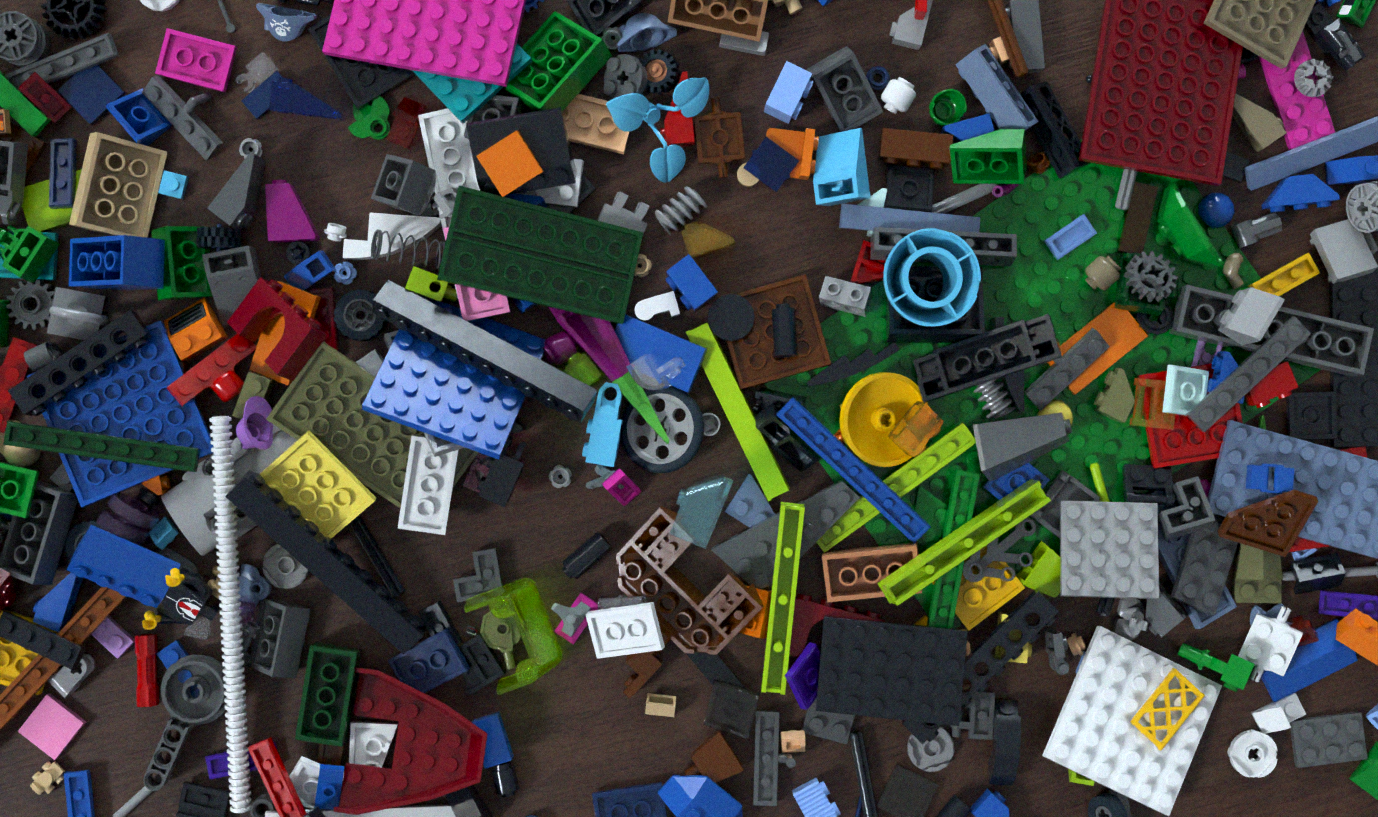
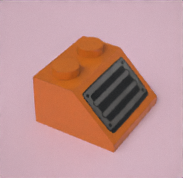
[164,297,229,361]

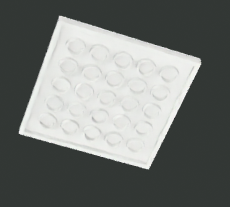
[1042,626,1222,816]

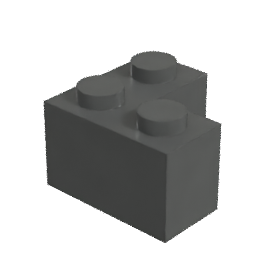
[1158,476,1215,541]

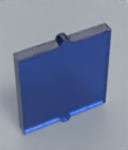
[743,137,799,192]

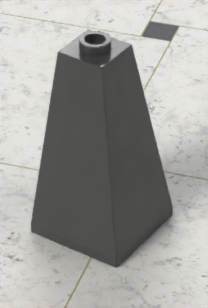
[973,413,1072,481]

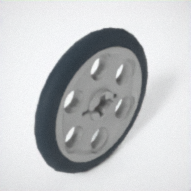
[620,385,704,473]

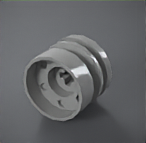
[1346,181,1378,233]

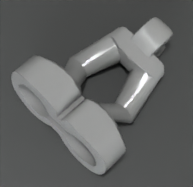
[1112,598,1148,641]

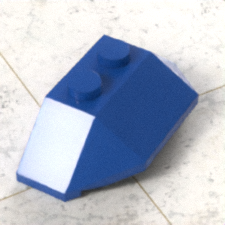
[657,775,743,817]

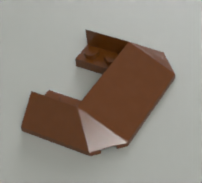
[616,506,764,655]

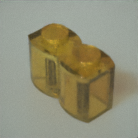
[888,401,944,457]

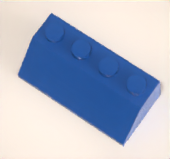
[67,525,181,608]

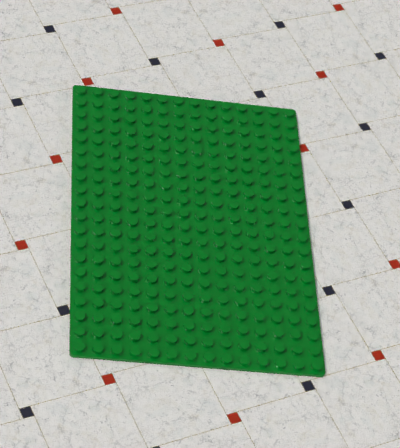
[764,139,1321,629]

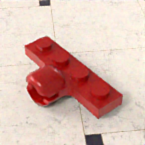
[167,334,257,407]
[0,337,37,433]

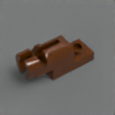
[623,629,671,698]

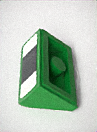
[1337,0,1376,28]

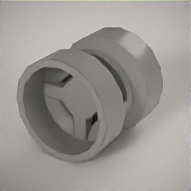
[702,413,720,436]

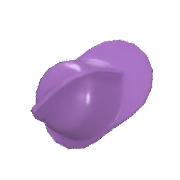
[236,396,273,450]

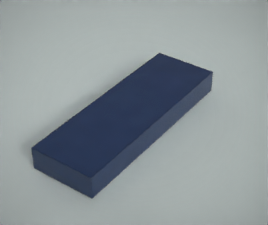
[49,138,77,209]

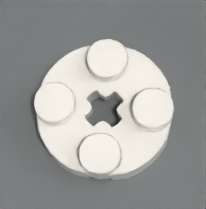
[1227,729,1278,778]

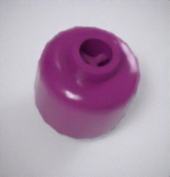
[542,331,579,365]

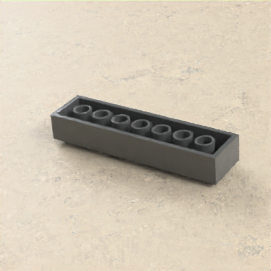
[1169,285,1374,377]

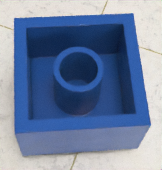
[666,254,718,312]

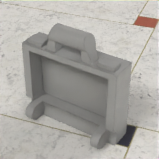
[1310,219,1378,284]

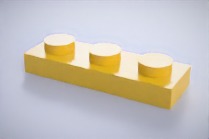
[1248,253,1320,296]

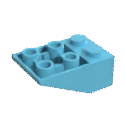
[813,128,871,206]

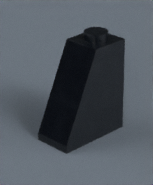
[445,785,493,817]

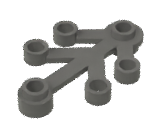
[962,517,1036,582]

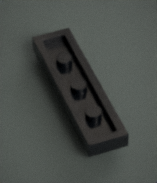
[0,611,86,670]

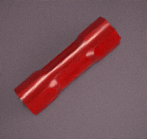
[135,634,159,707]

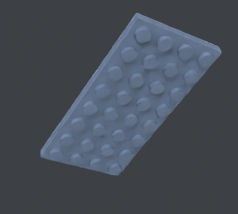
[1207,420,1378,559]

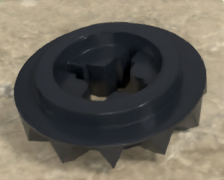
[1136,303,1174,336]

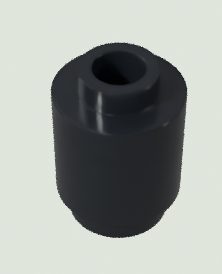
[492,761,519,798]

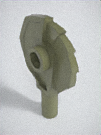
[480,606,524,670]

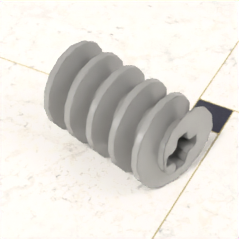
[655,186,708,236]
[973,379,1016,419]

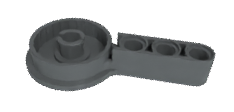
[143,654,227,791]

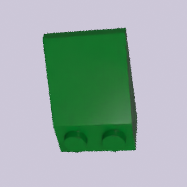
[950,129,1027,184]
[0,462,39,518]

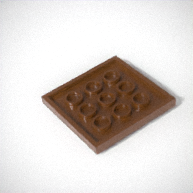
[715,274,831,390]

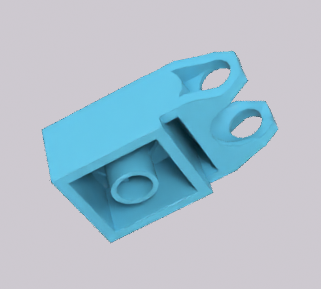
[582,382,623,467]

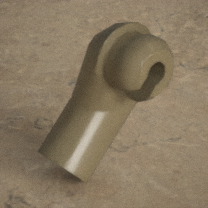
[1223,253,1244,289]

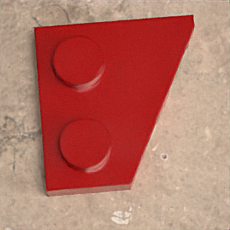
[850,240,886,284]

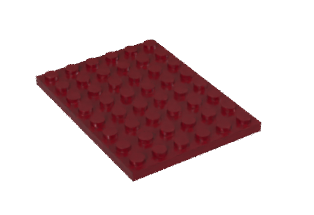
[1079,0,1243,186]

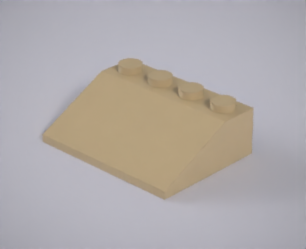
[69,132,167,238]

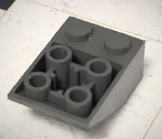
[202,245,262,326]

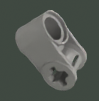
[48,654,95,698]

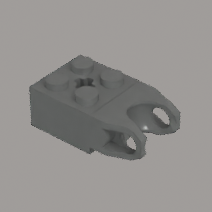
[0,140,28,225]

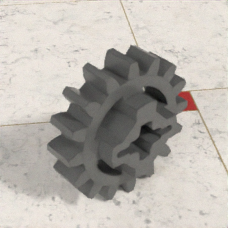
[1124,251,1178,302]

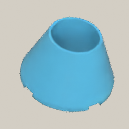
[883,228,981,327]

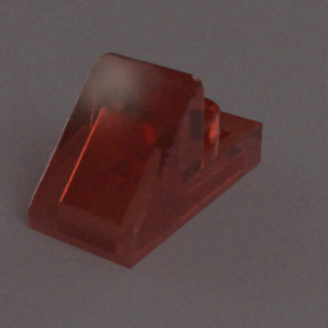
[386,97,427,149]

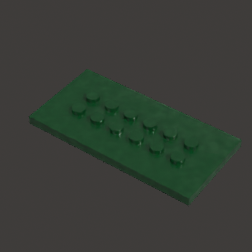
[437,186,643,325]

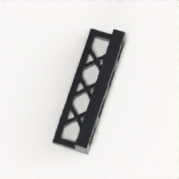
[1020,82,1090,179]

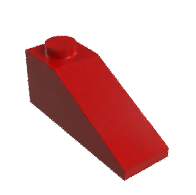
[660,71,695,147]

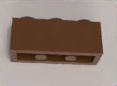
[878,128,953,169]

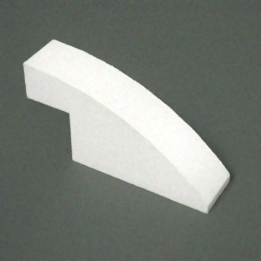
[343,213,442,260]

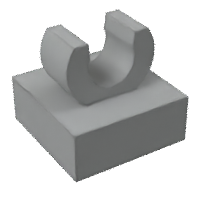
[432,188,456,219]

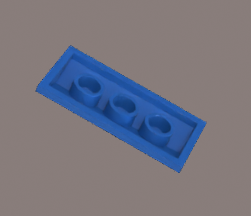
[1261,618,1358,702]

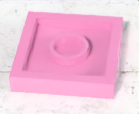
[18,693,86,760]

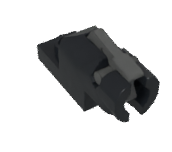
[1304,2,1366,71]

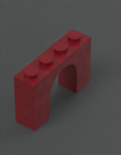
[227,277,327,381]
[789,593,885,657]

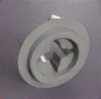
[1294,59,1334,97]

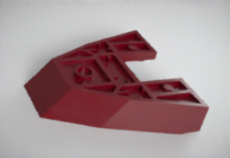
[333,668,487,815]

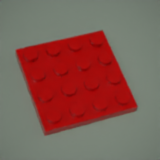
[1137,363,1243,468]

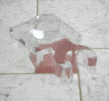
[235,52,280,93]

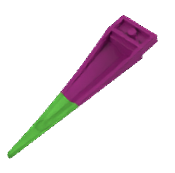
[548,307,669,444]

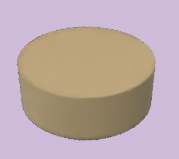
[737,162,760,187]

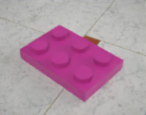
[155,28,237,93]

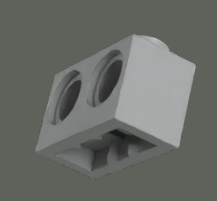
[819,276,872,317]

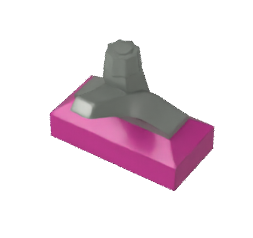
[586,465,642,506]
[551,592,600,645]

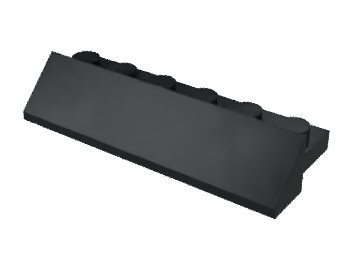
[913,314,1062,403]

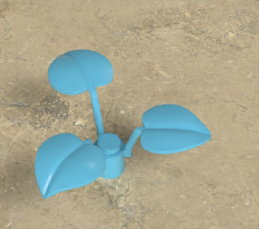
[606,77,709,183]

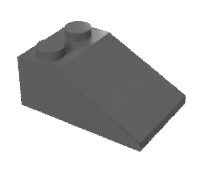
[806,46,883,132]
[207,152,266,231]

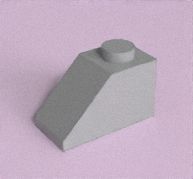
[889,0,933,50]

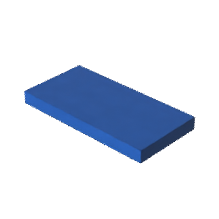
[615,314,707,393]

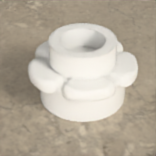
[324,223,347,241]

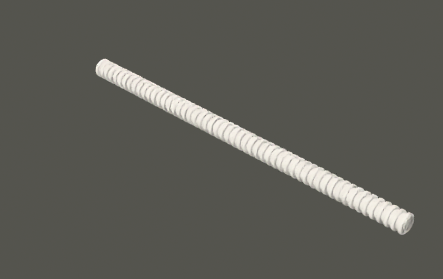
[209,416,251,813]

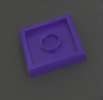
[785,642,821,710]

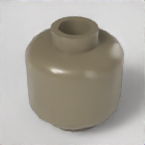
[1085,255,1121,290]

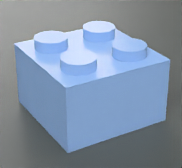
[764,61,813,124]

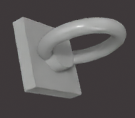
[47,287,109,340]

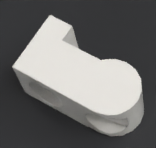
[635,291,680,321]

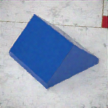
[106,88,172,146]

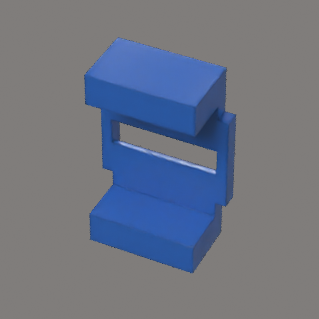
[1246,463,1294,494]

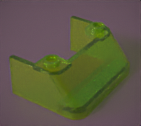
[464,578,562,695]

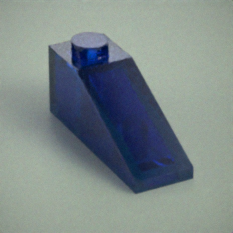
[269,78,344,120]

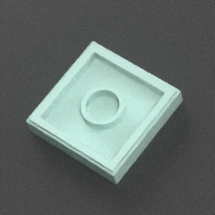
[1162,365,1209,416]

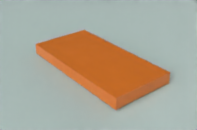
[249,281,321,386]
[1047,302,1148,395]

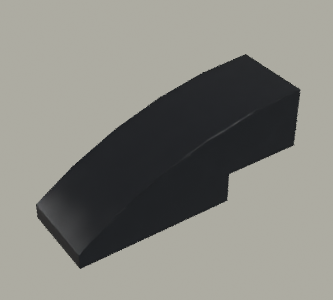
[755,403,819,472]

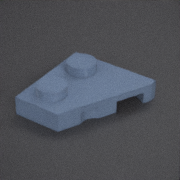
[725,474,775,528]

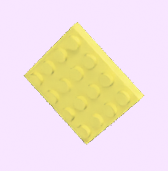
[259,430,376,539]

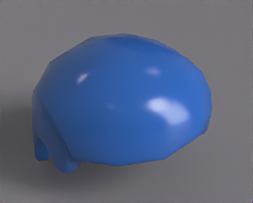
[1198,193,1235,228]

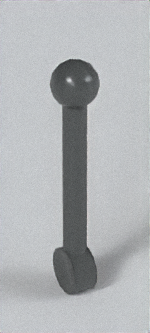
[217,0,236,34]

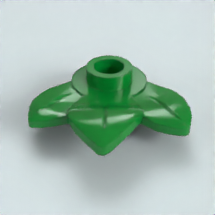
[348,96,391,140]

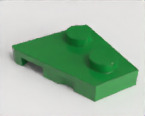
[914,486,948,549]

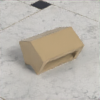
[645,693,676,717]

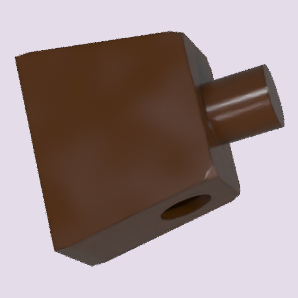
[684,729,744,783]

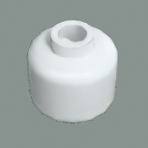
[881,77,916,114]

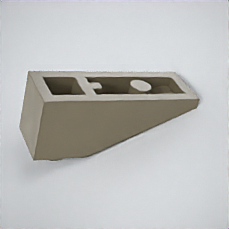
[1232,94,1286,152]

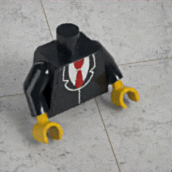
[142,568,219,630]

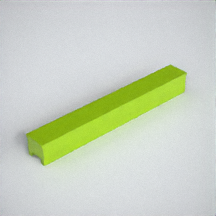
[686,323,790,502]
[877,479,1051,606]
[761,502,805,695]

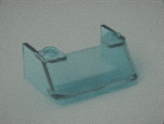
[669,474,733,549]

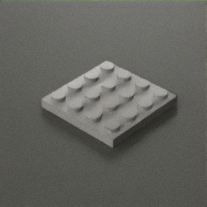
[1060,501,1159,599]

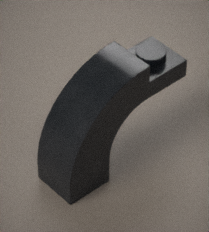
[988,699,1021,786]

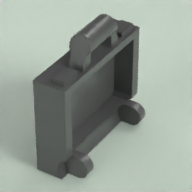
[1030,470,1100,539]

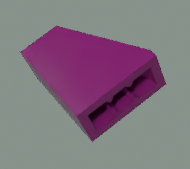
[265,180,320,243]

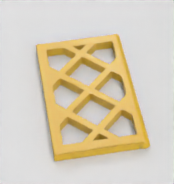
[1130,668,1205,751]

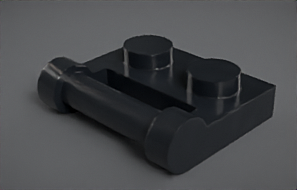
[1122,464,1175,507]

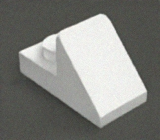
[1251,693,1306,734]

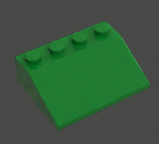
[503,11,612,112]

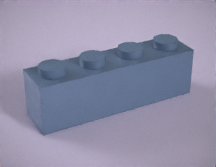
[955,44,1039,131]

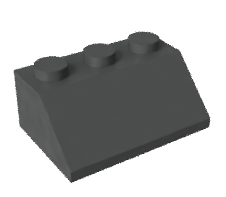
[247,598,310,678]

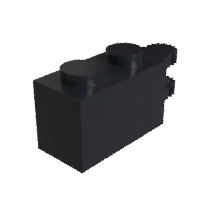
[477,436,527,507]

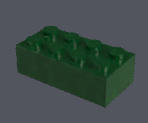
[295,642,362,747]

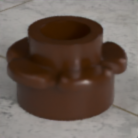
[1027,152,1050,174]

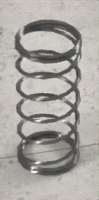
[371,229,446,270]

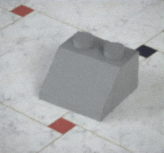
[1218,287,1285,345]

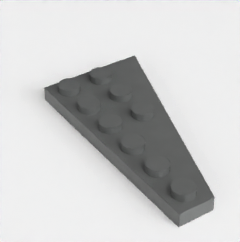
[711,480,860,590]

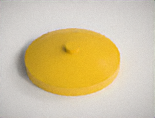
[840,372,930,467]

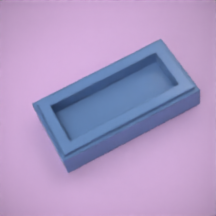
[1044,214,1097,260]

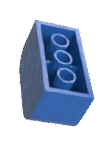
[69,235,165,290]

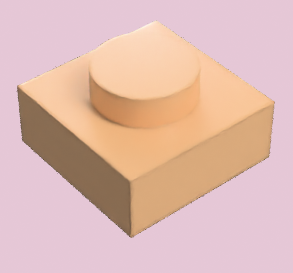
[989,37,1009,65]
[781,730,805,753]

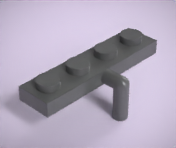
[142,75,223,160]
[1024,328,1110,411]
[753,710,796,806]

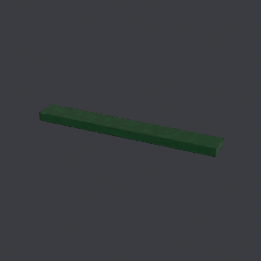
[3,421,201,472]

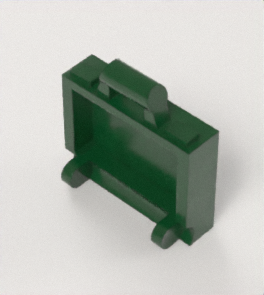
[1114,252,1179,316]

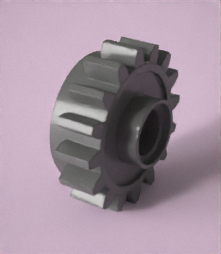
[6,279,55,330]

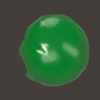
[929,89,967,126]

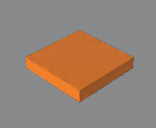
[476,130,543,197]

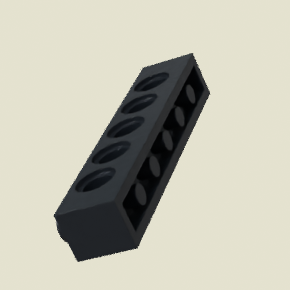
[8,310,152,417]

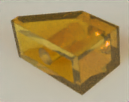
[681,221,735,259]

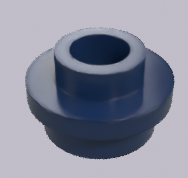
[866,66,890,90]

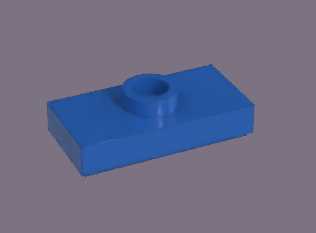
[314,764,344,810]

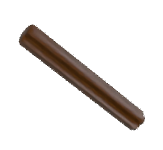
[987,0,1028,77]

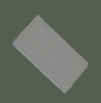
[719,31,769,56]

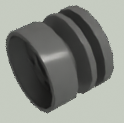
[0,11,51,68]

